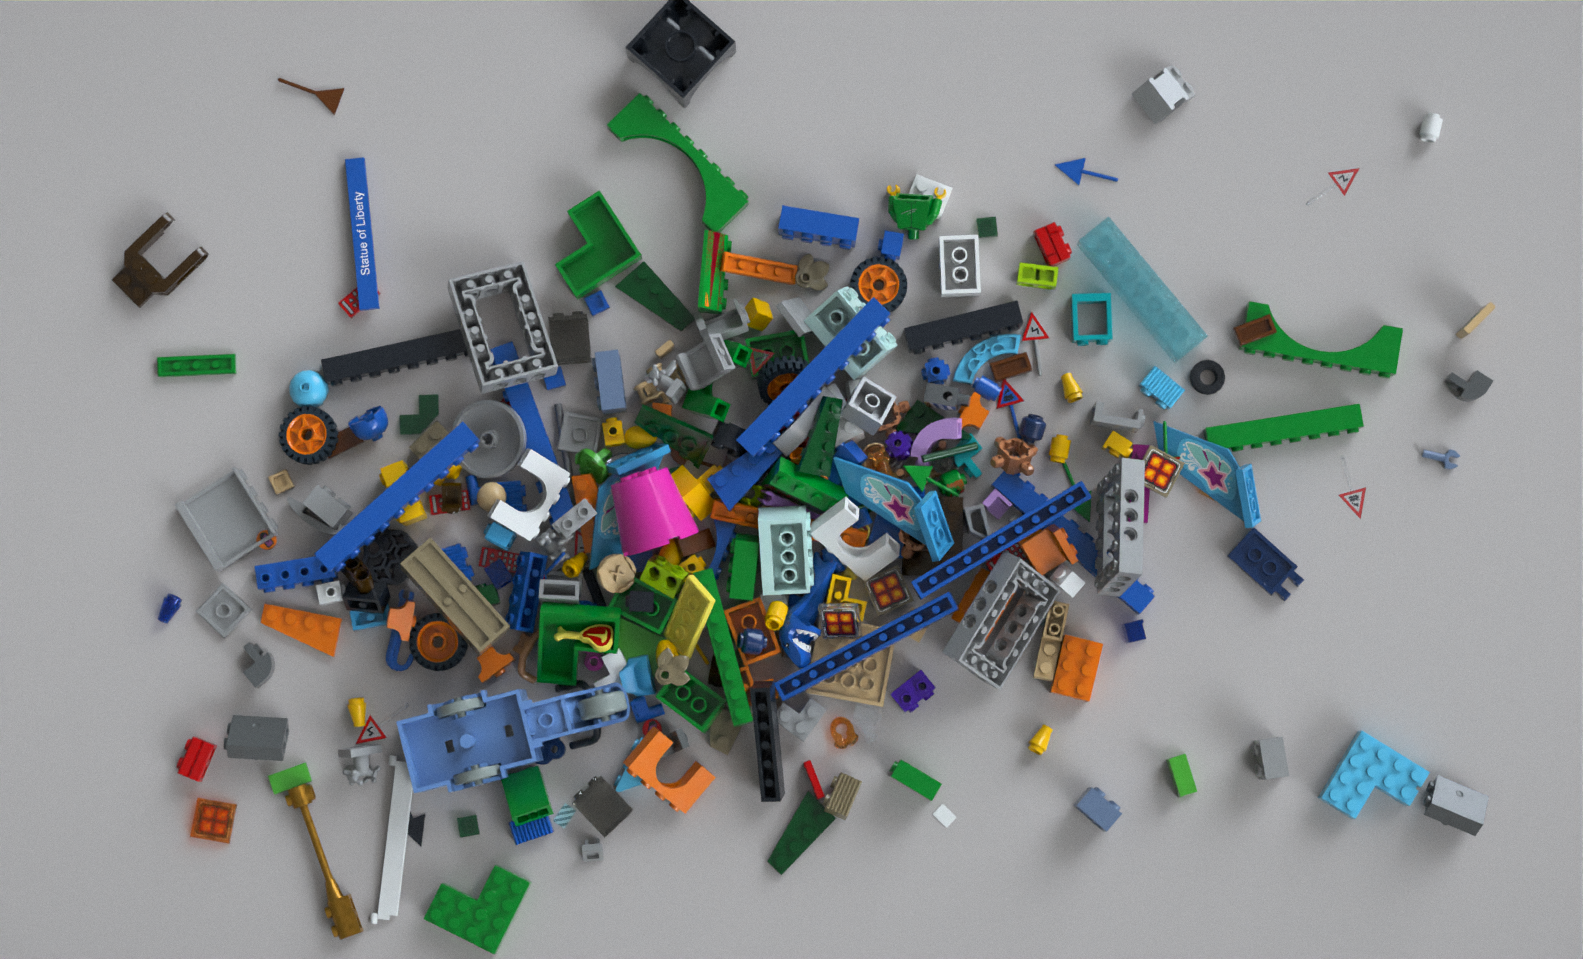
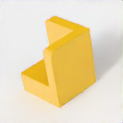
[744,297,773,332]

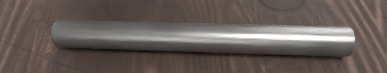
[554,403,573,481]

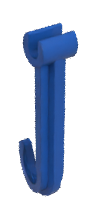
[386,589,414,671]

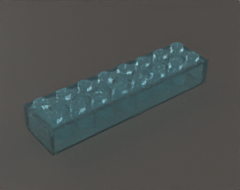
[1077,216,1208,363]

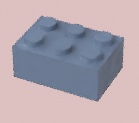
[592,349,627,415]

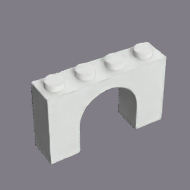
[487,448,571,541]
[810,497,900,581]

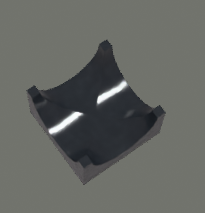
[625,0,736,108]

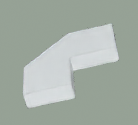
[593,648,627,688]

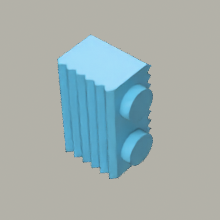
[1139,366,1185,410]

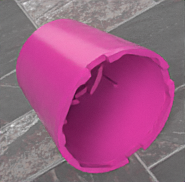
[611,466,699,556]

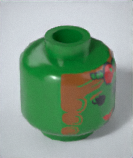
[937,469,967,497]

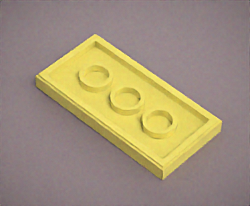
[663,575,716,659]

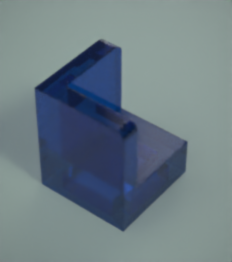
[484,559,513,590]
[1122,619,1146,644]

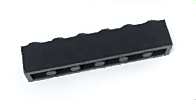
[904,300,1023,355]
[750,681,785,802]

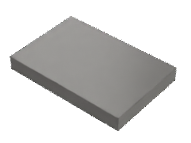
[776,297,814,337]

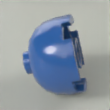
[348,405,388,442]

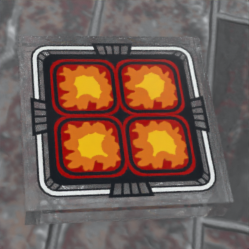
[818,603,862,639]

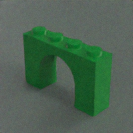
[681,340,753,422]

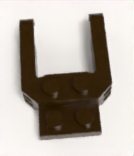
[112,212,209,308]

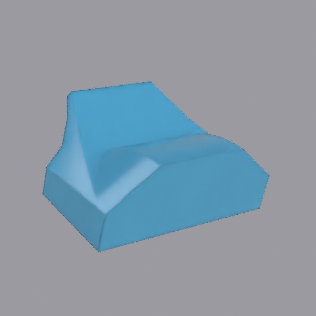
[350,604,389,631]
[619,654,657,697]

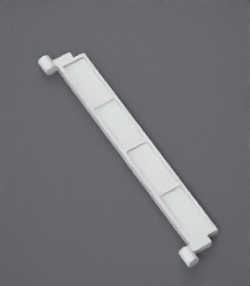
[369,755,413,924]

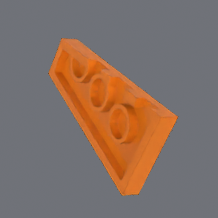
[261,604,342,657]

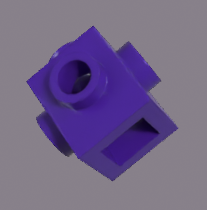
[885,431,914,462]

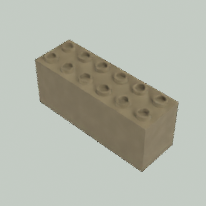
[400,537,510,657]

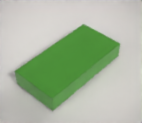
[268,762,312,794]

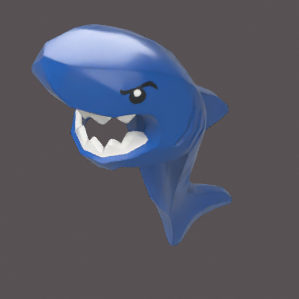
[779,552,838,669]

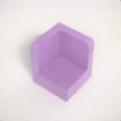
[982,489,1012,519]

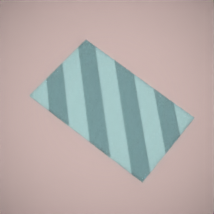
[553,803,576,828]

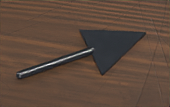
[408,811,425,846]

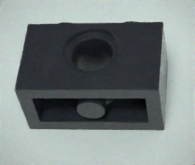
[342,581,391,614]

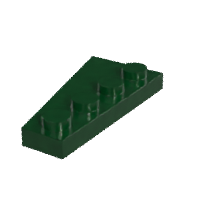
[615,261,694,332]
[634,404,713,469]
[767,791,836,875]

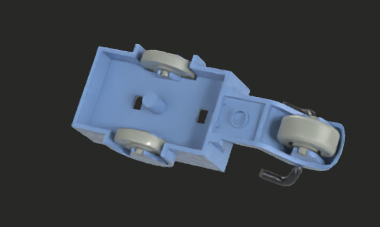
[396,680,630,793]

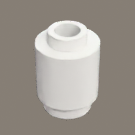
[1419,113,1443,143]

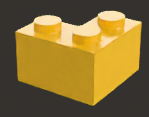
[671,465,714,521]
[825,574,867,622]

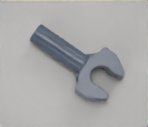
[1422,449,1460,470]

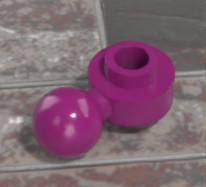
[581,651,604,671]

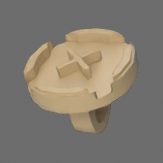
[597,554,636,593]

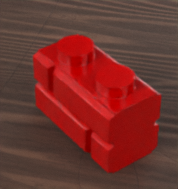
[1033,222,1072,267]
[176,736,217,782]

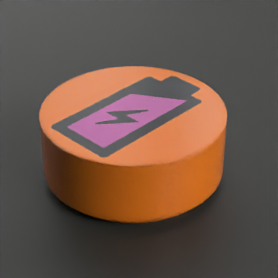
[257,530,277,550]

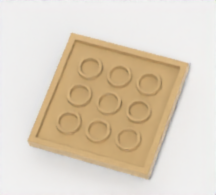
[806,615,895,707]

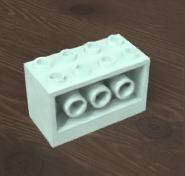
[804,286,898,380]
[758,505,814,595]

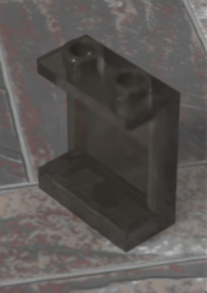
[548,311,592,365]
[572,776,634,838]

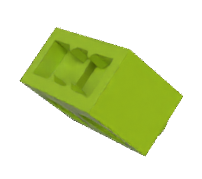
[1016,262,1059,290]
[639,554,689,599]

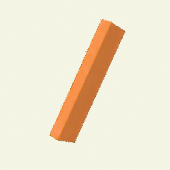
[720,252,798,285]

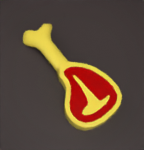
[554,624,614,652]

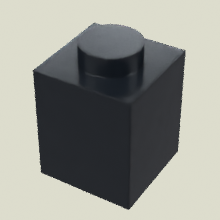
[625,591,654,613]

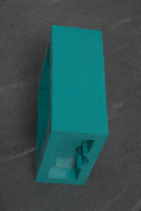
[1070,293,1113,346]

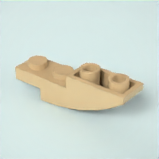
[1033,601,1069,682]

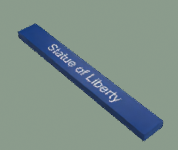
[345,157,380,311]

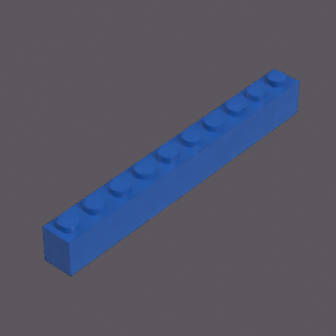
[736,297,891,457]
[490,341,574,530]
[314,422,480,573]
[991,471,1155,615]
[910,481,1092,600]
[774,592,960,701]

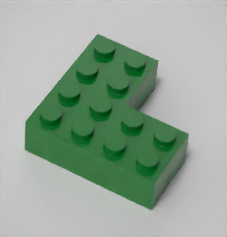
[555,190,643,300]
[537,601,621,686]
[424,865,532,955]

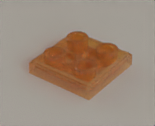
[190,798,237,843]

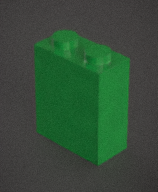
[889,759,942,801]
[501,766,554,827]

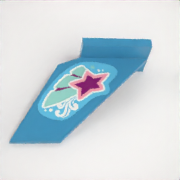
[1153,421,1261,528]
[589,442,671,570]
[833,457,954,562]

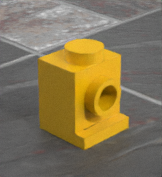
[602,417,626,448]
[1101,430,1133,458]
[697,464,723,494]

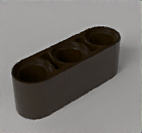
[340,556,374,593]

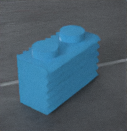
[484,522,517,552]

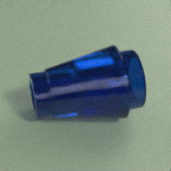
[157,593,182,624]

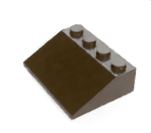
[902,497,964,577]

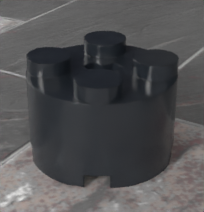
[711,420,747,458]

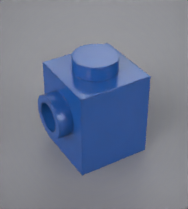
[878,230,904,262]

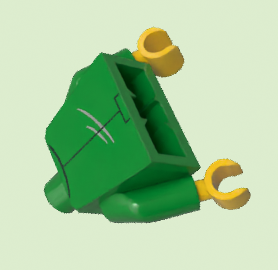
[887,184,947,240]

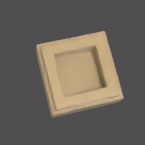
[655,340,675,359]
[268,469,295,495]

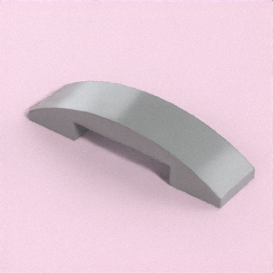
[772,385,837,456]
[287,497,345,536]

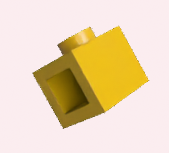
[678,554,707,581]

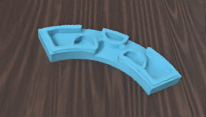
[953,334,1021,385]

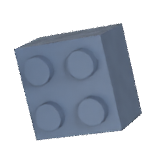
[1073,787,1122,832]

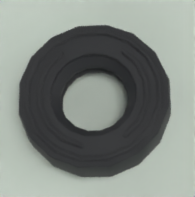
[1190,360,1225,395]

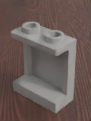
[693,298,750,341]
[676,333,736,390]
[1090,401,1146,433]
[551,499,598,540]

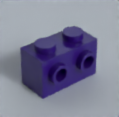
[890,670,936,713]

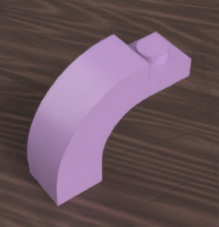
[910,418,962,466]

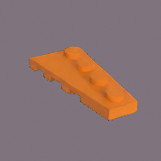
[572,473,598,553]

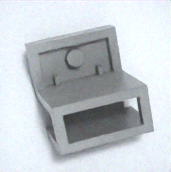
[1132,65,1196,124]
[963,504,991,540]
[539,571,583,605]

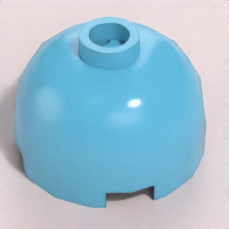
[289,370,329,408]

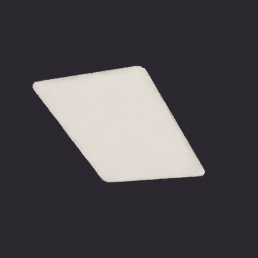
[933,804,956,828]

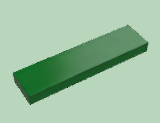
[157,354,237,377]

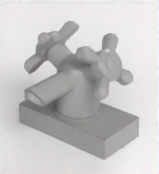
[644,360,687,405]
[535,527,575,571]
[338,744,382,786]

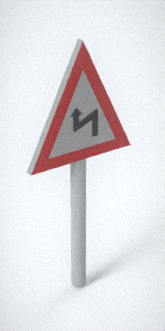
[1021,312,1050,376]

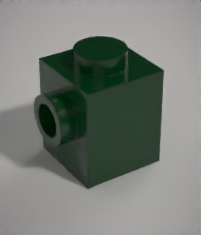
[475,583,501,606]

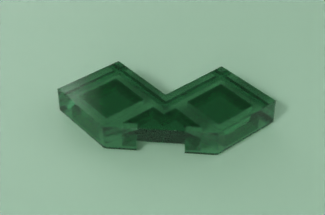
[400,394,439,435]

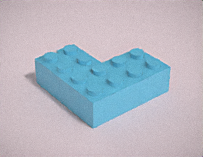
[1318,730,1430,819]

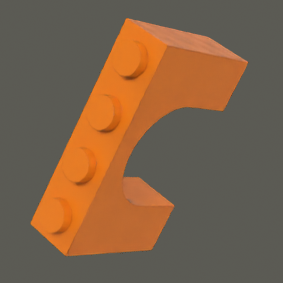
[623,726,716,814]

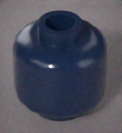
[1018,413,1046,444]
[737,628,767,655]

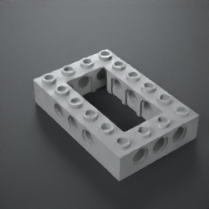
[447,261,558,394]
[1094,458,1145,597]
[943,551,1061,690]

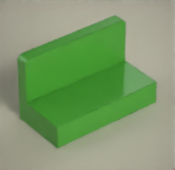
[1166,754,1197,797]

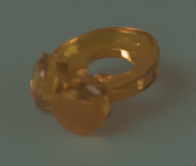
[830,717,859,749]

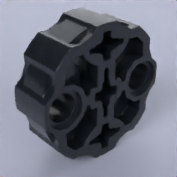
[362,529,419,586]

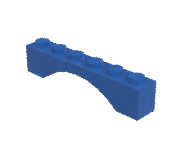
[708,519,739,580]

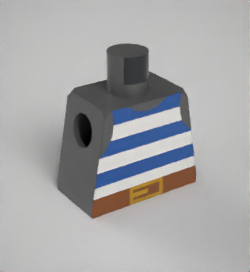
[923,383,971,411]

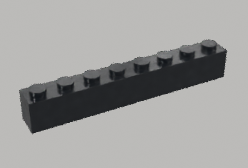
[321,329,469,387]

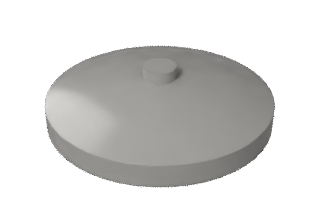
[451,400,527,478]

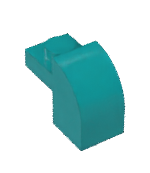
[953,433,983,480]

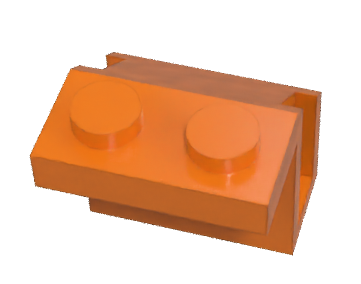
[1018,524,1079,575]

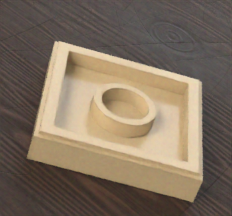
[1455,302,1495,339]

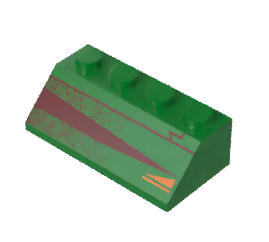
[698,230,732,314]
[761,457,848,515]

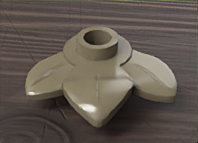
[795,254,829,291]
[655,648,690,686]

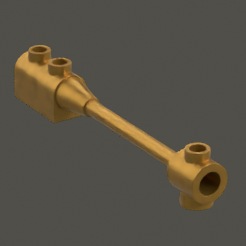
[285,784,364,940]

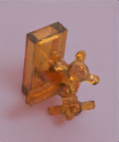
[866,447,899,479]

